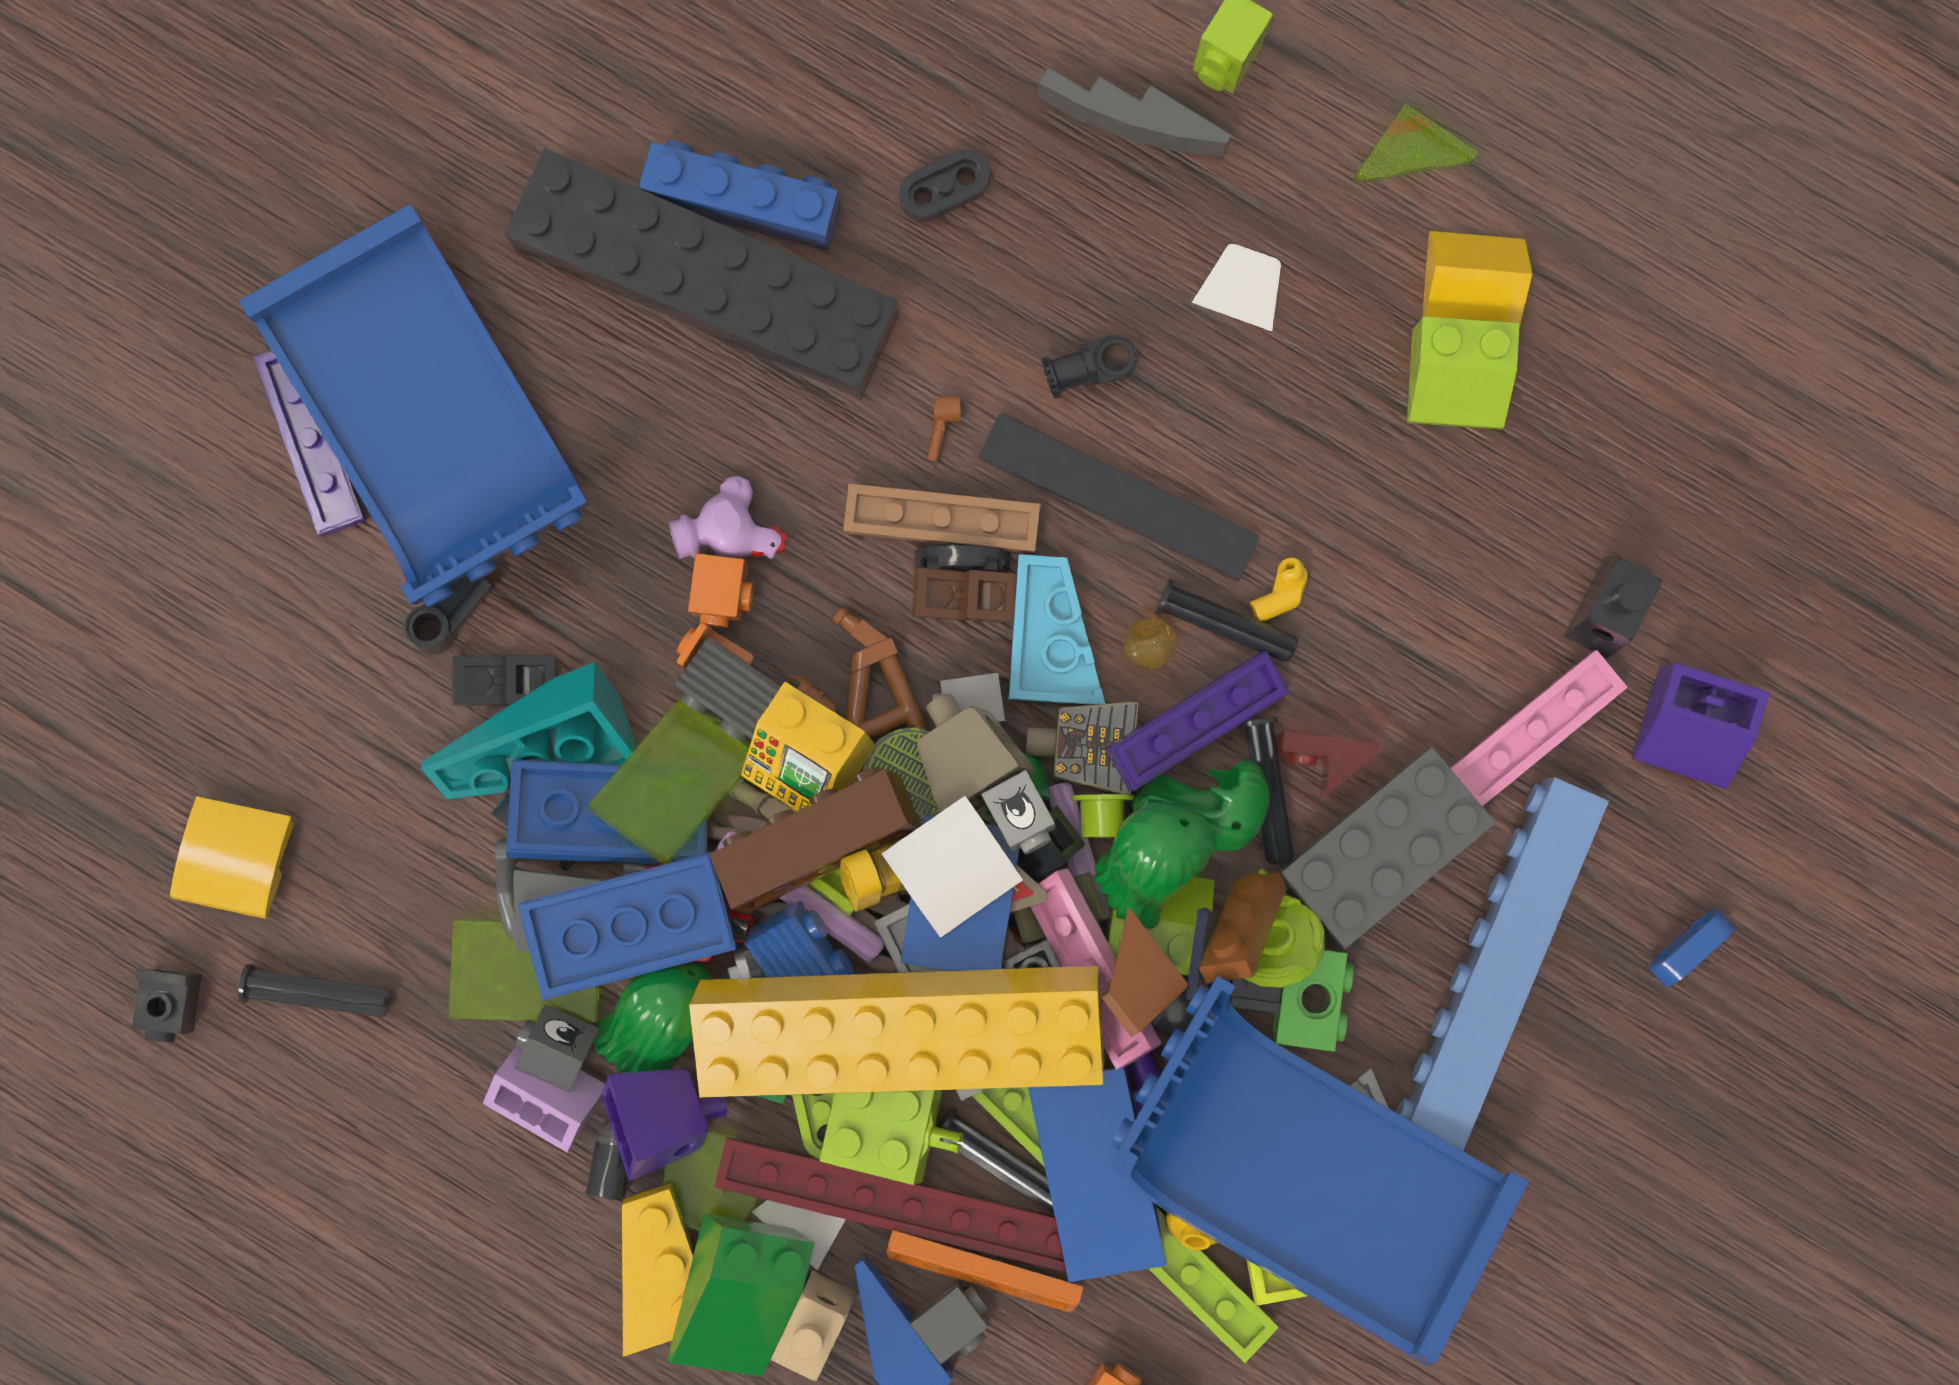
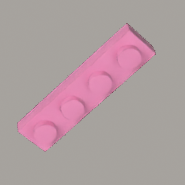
[1450,650,1628,806]
[1031,868,1162,1070]

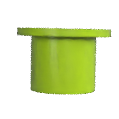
[1071,794,1134,838]

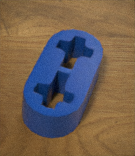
[1648,908,1735,987]

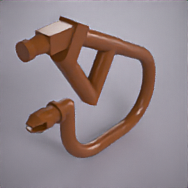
[785,606,928,825]

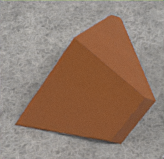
[1101,907,1189,1037]

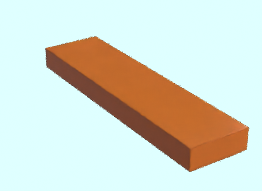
[885,1230,1083,1313]

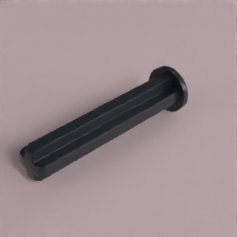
[1155,579,1298,662]
[1240,717,1294,863]
[238,964,391,1017]
[938,1107,1054,1214]

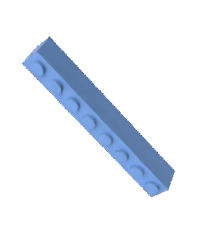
[1396,777,1609,1151]

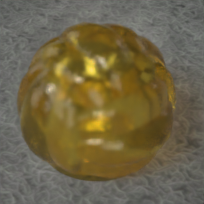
[1123,618,1177,669]

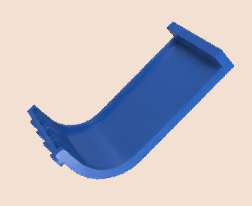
[239,204,590,608]
[1110,976,1529,1366]

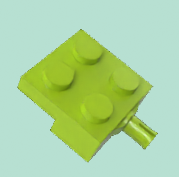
[819,1090,964,1185]

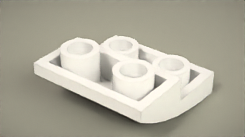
[882,796,1023,938]

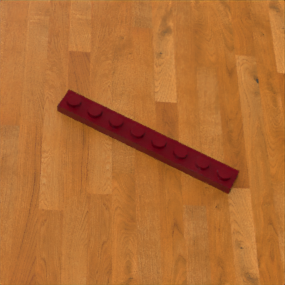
[714,1136,1099,1280]

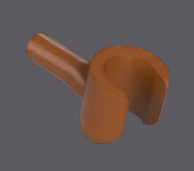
[926,396,961,462]

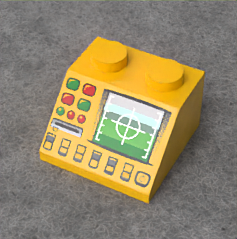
[741,682,876,811]

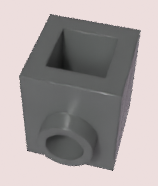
[910,1280,990,1364]

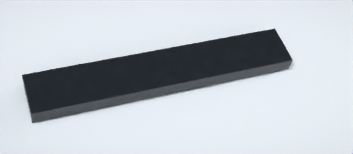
[979,414,1260,581]

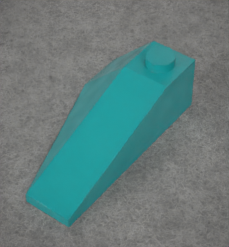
[421,662,641,799]

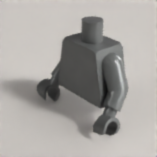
[494,838,647,982]

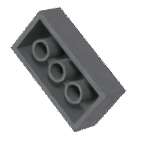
[1274,747,1496,949]

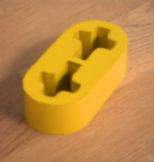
[840,849,882,912]

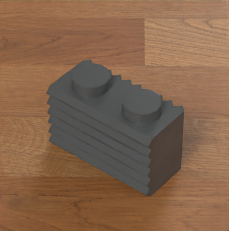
[675,637,781,743]

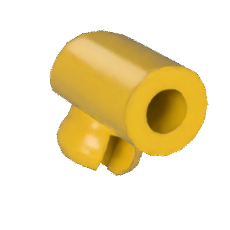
[1250,557,1308,622]

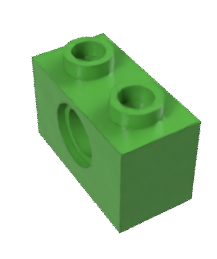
[1271,950,1354,1052]

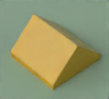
[1422,231,1532,328]

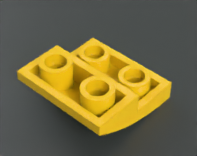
[170,796,294,919]

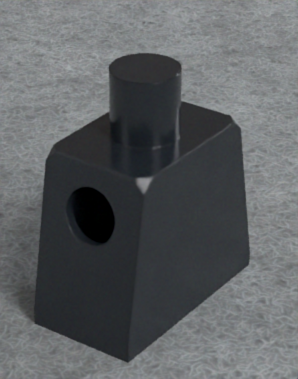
[1564,556,1662,659]

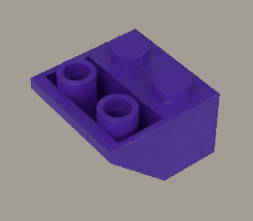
[1632,662,1770,789]

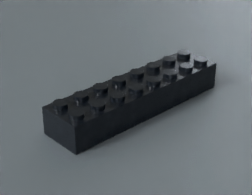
[504,148,900,400]

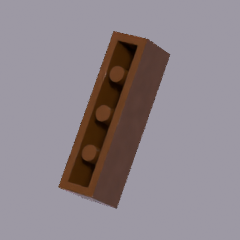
[709,767,922,912]

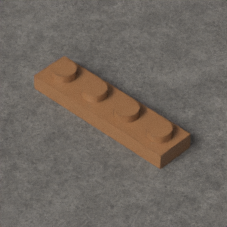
[843,483,1040,554]

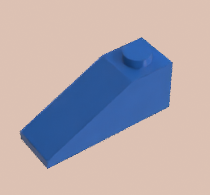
[855,1253,953,1385]

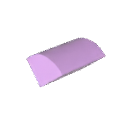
[483,1046,605,1152]

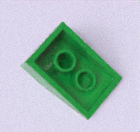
[667,1213,815,1376]

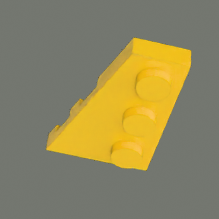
[622,1183,694,1357]

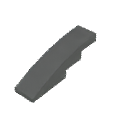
[1037,67,1232,157]

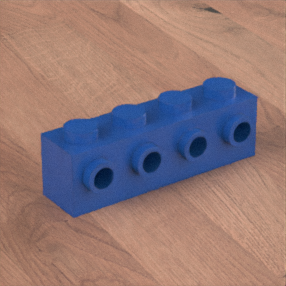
[639,140,841,251]

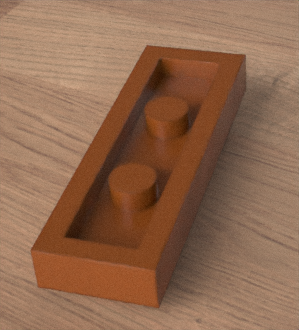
[1199,872,1287,984]

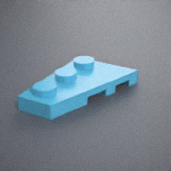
[1009,554,1105,705]

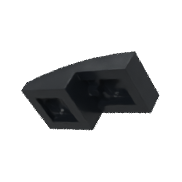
[452,655,555,706]

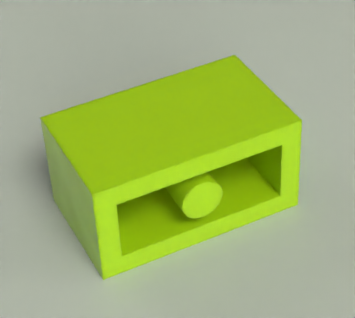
[1193,0,1273,94]

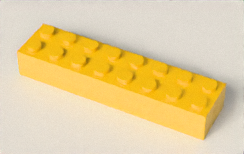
[689,966,1104,1097]

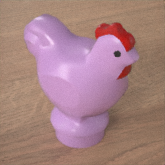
[668,476,787,559]

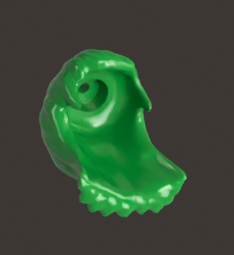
[1131,760,1270,852]
[1093,802,1216,929]
[593,961,713,1073]

